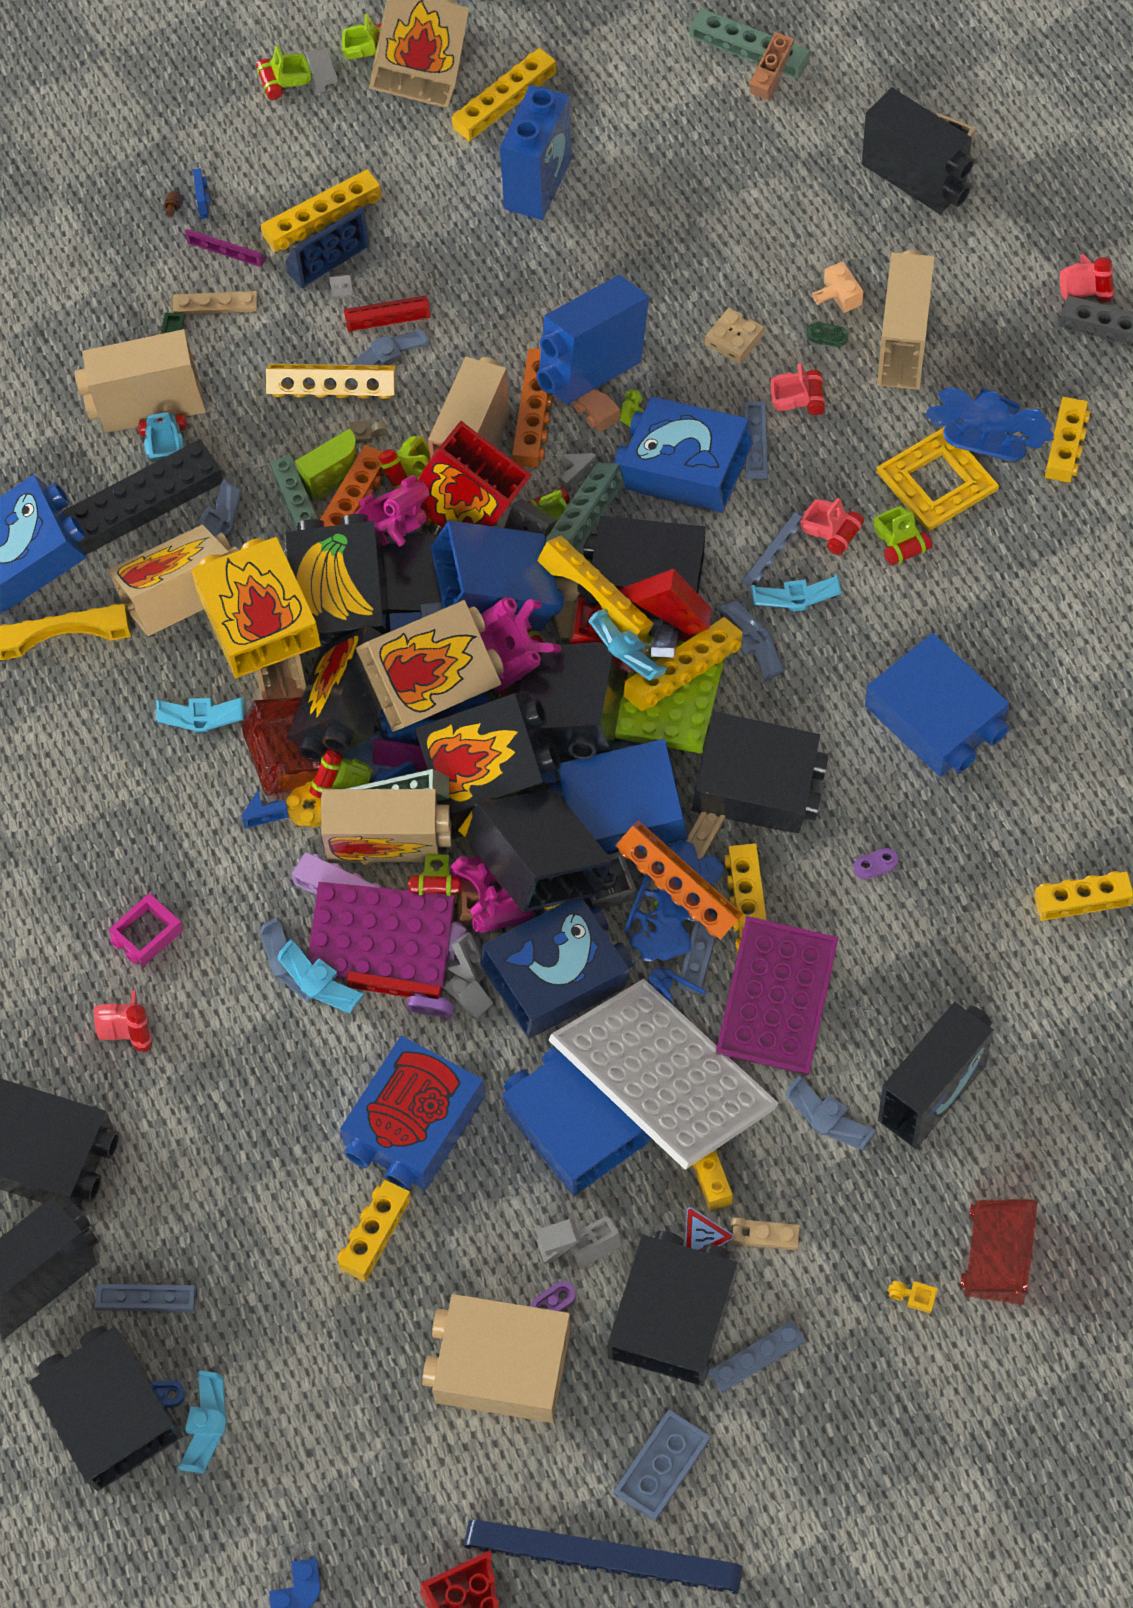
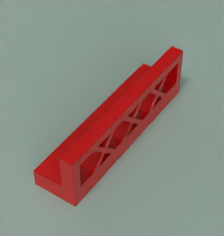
[343,295,431,332]
[347,971,446,999]

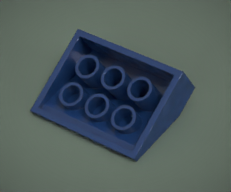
[285,206,369,288]

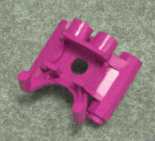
[354,475,429,547]
[480,597,562,692]
[450,856,534,933]

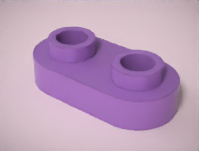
[854,848,898,880]
[406,994,454,1018]
[531,1282,576,1312]

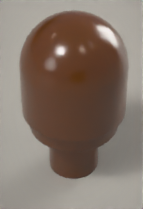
[164,191,183,217]

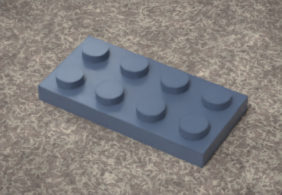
[613,1409,711,1522]

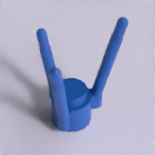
[648,967,706,1008]

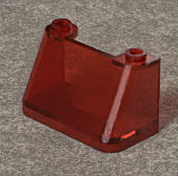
[242,697,321,796]
[960,1199,1038,1305]

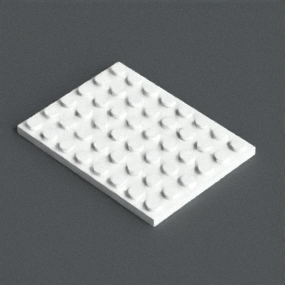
[549,979,779,1170]

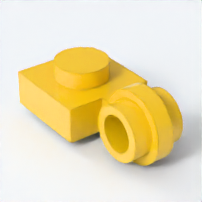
[888,1281,938,1314]

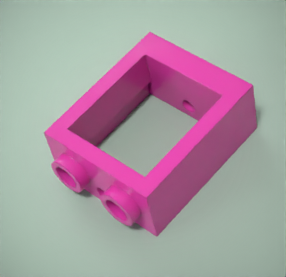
[108,893,183,967]

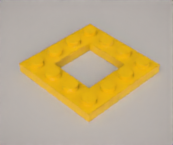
[876,427,999,532]

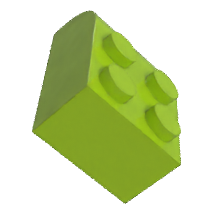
[295,428,358,501]

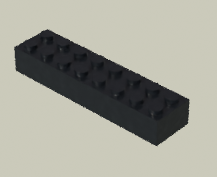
[64,439,223,555]

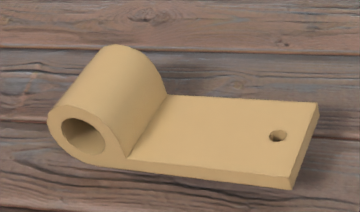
[553,577,580,640]

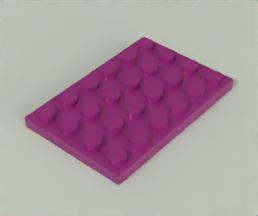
[307,882,456,989]
[715,916,839,1075]

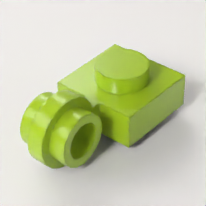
[620,389,644,427]

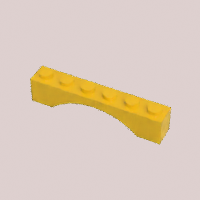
[537,536,654,643]
[0,604,131,660]

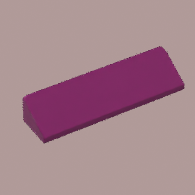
[185,229,268,267]
[372,738,428,772]

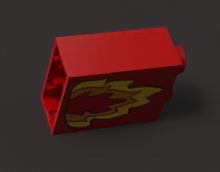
[415,420,532,529]

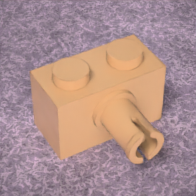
[812,261,864,313]

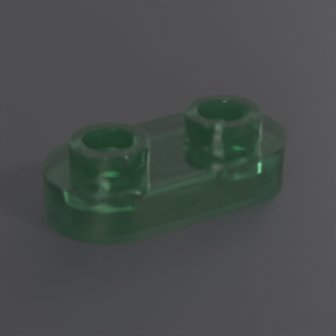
[806,322,849,347]

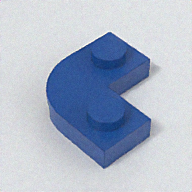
[269,1558,321,1608]

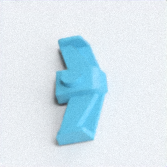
[751,574,842,612]
[589,609,667,681]
[156,697,246,732]
[277,938,365,1014]
[178,1371,227,1473]

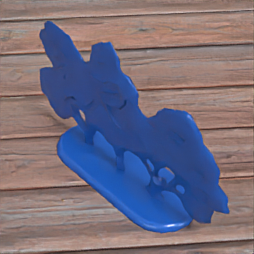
[925,387,1054,461]
[624,839,724,962]

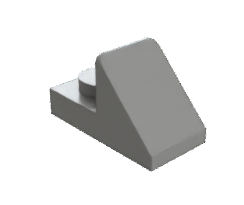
[329,269,353,297]
[560,453,596,492]
[447,932,487,983]
[443,975,493,1020]
[537,1219,580,1263]

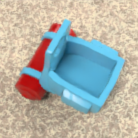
[137,412,187,462]

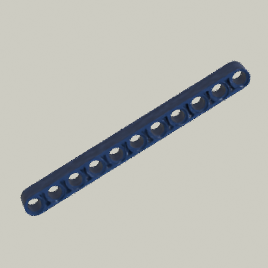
[464,1520,743,1594]

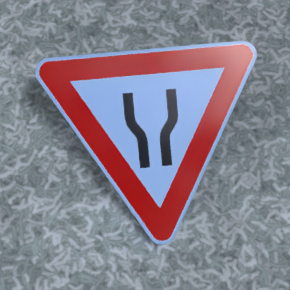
[685,1207,733,1251]

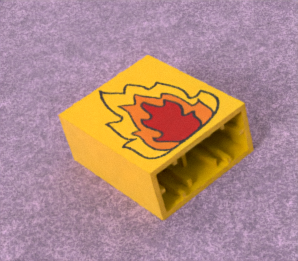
[191,536,321,679]

